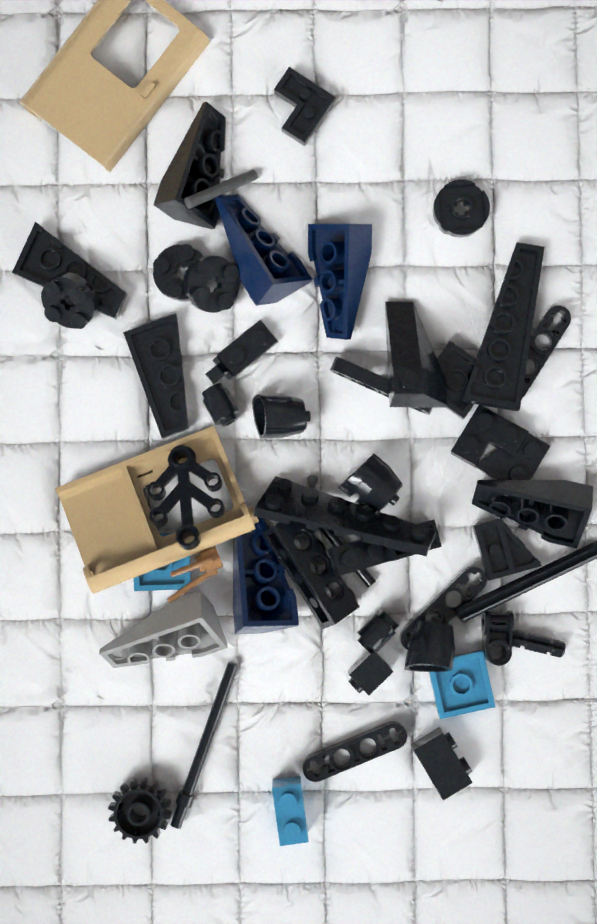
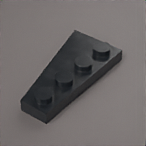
[12,222,128,320]
[123,313,189,439]

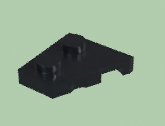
[475,433,550,480]
[472,518,542,581]

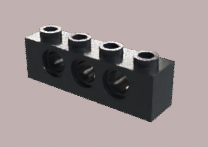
[262,520,360,629]

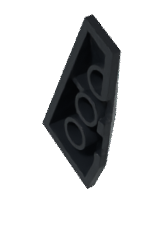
[153,101,226,229]

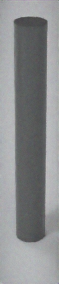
[184,169,258,209]

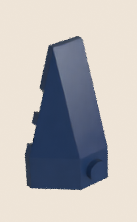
[215,194,313,306]
[308,224,372,340]
[233,517,299,634]

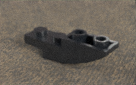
[327,519,442,577]

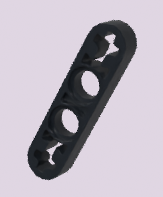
[522,305,571,398]
[330,357,433,415]
[399,566,487,650]
[302,721,407,782]

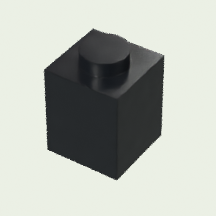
[348,649,394,696]

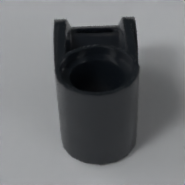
[481,611,514,666]

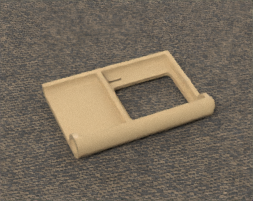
[19,0,210,173]
[55,426,259,594]

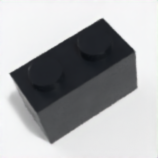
[410,727,473,801]

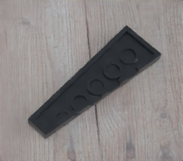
[462,242,544,411]
[253,476,436,557]

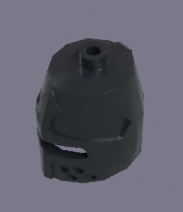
[252,394,311,439]
[338,453,403,511]
[404,616,455,672]

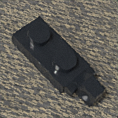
[205,320,278,384]

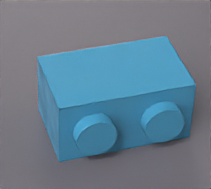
[272,776,309,846]

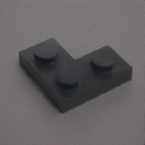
[274,67,336,147]
[450,405,529,467]

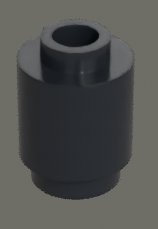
[202,383,240,427]
[357,610,399,652]

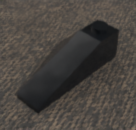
[385,301,447,408]
[471,480,593,549]

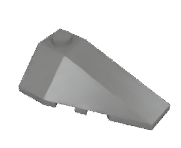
[99,590,228,668]

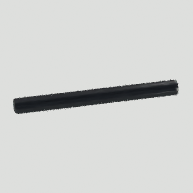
[455,541,597,622]

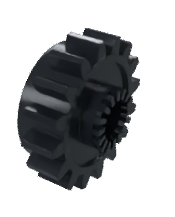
[108,777,172,844]

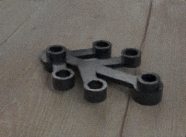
[147,445,225,550]

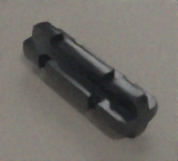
[512,630,566,658]

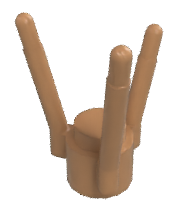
[167,546,223,603]

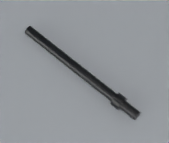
[170,662,238,829]

